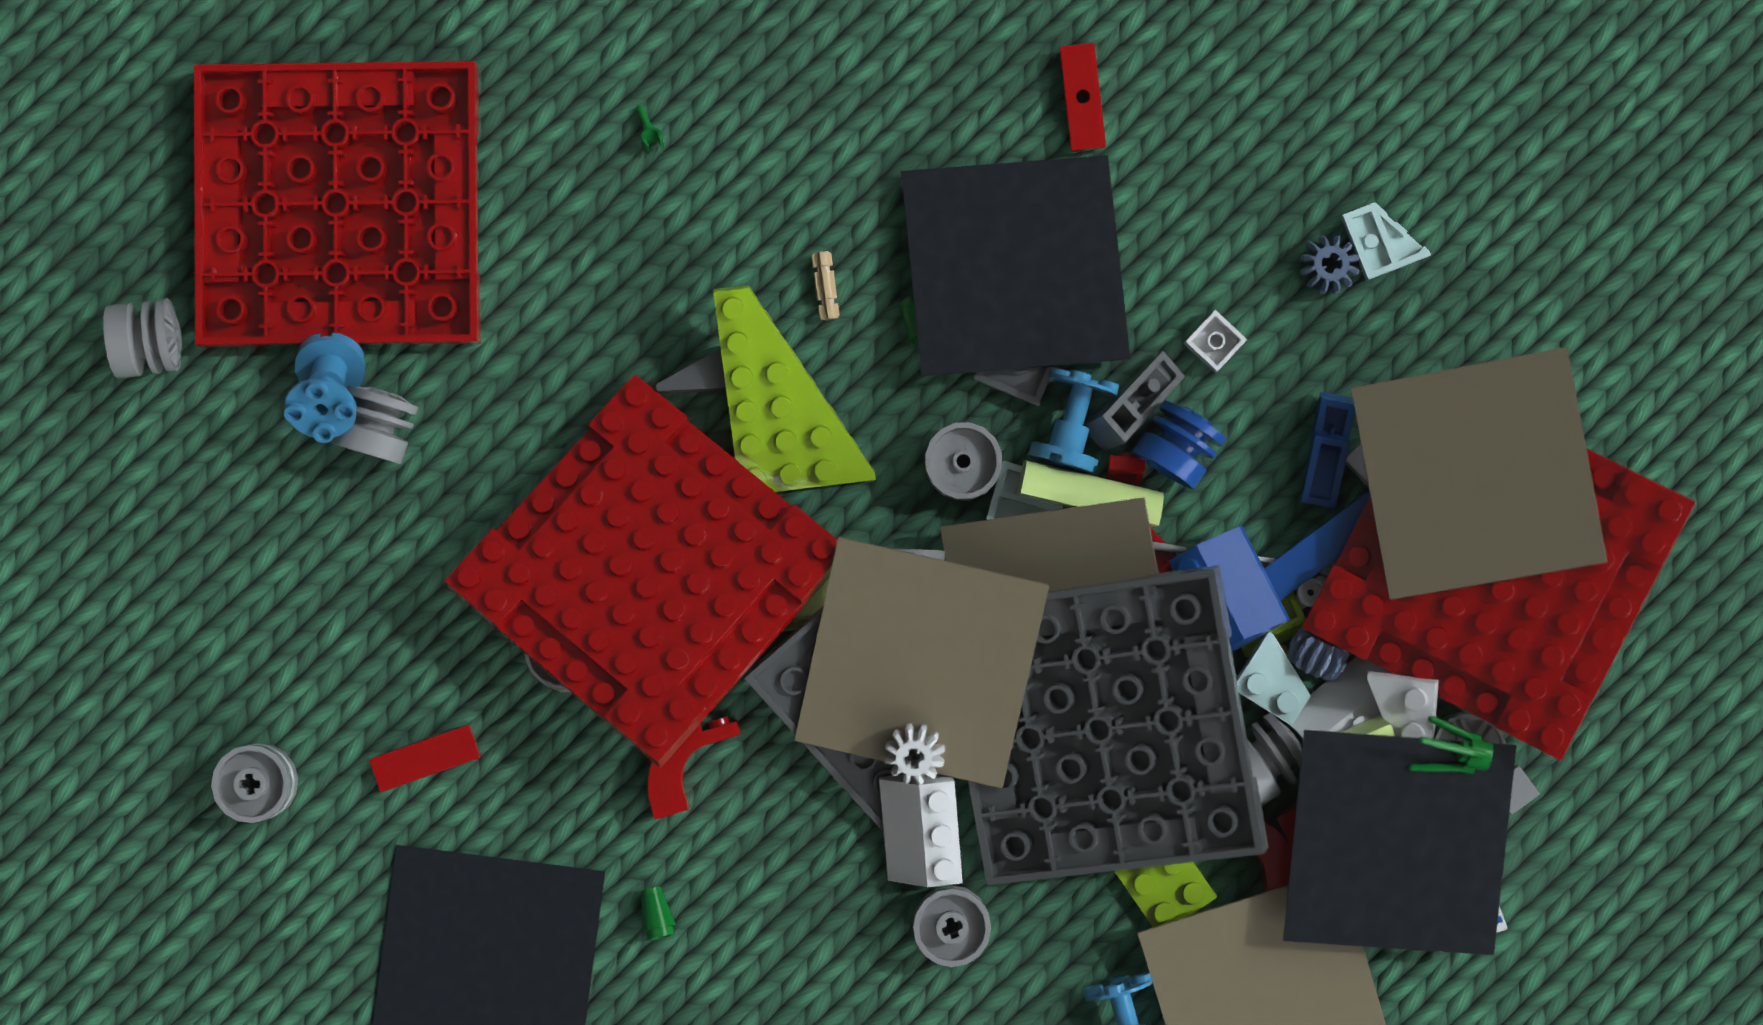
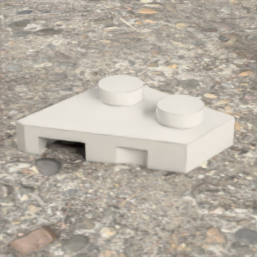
[1367,671,1439,738]

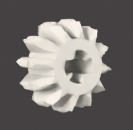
[885,723,945,785]

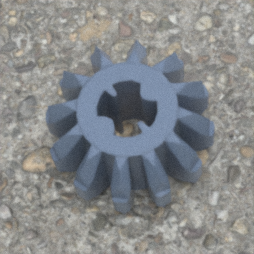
[1300,236,1359,295]
[1287,628,1349,681]

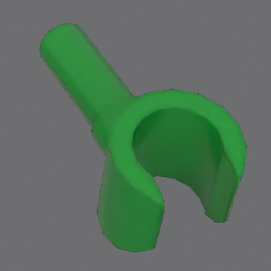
[636,104,664,155]

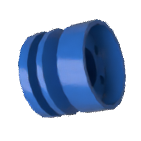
[1132,400,1226,490]

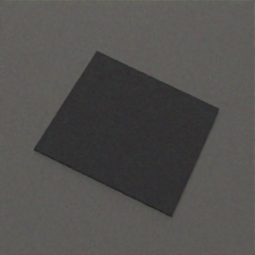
[901,155,1131,377]
[1283,730,1517,955]
[373,845,605,1025]

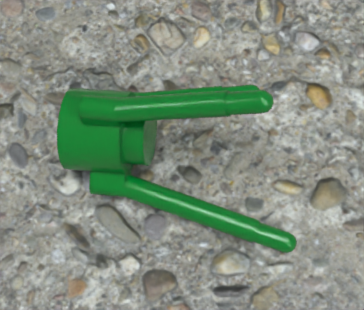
[1409,715,1493,775]

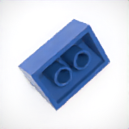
[1168,526,1290,652]

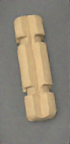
[811,251,839,320]

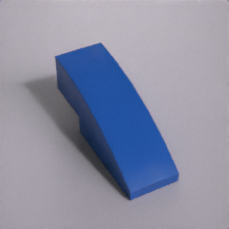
[1300,392,1355,508]

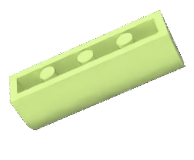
[1016,460,1164,527]

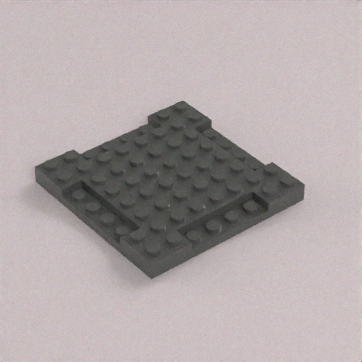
[968,565,1268,885]

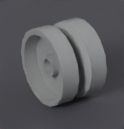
[925,422,1002,501]
[211,743,299,823]
[913,884,991,967]

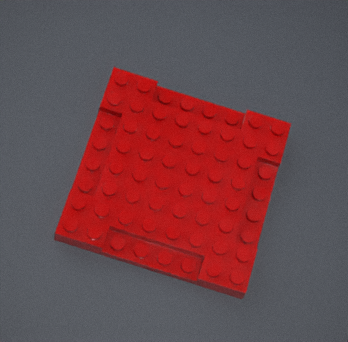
[194,61,481,347]
[445,374,838,768]
[1302,448,1696,761]

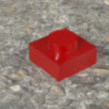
[1106,453,1146,486]

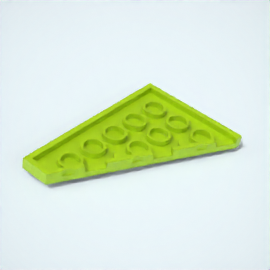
[713,285,876,492]

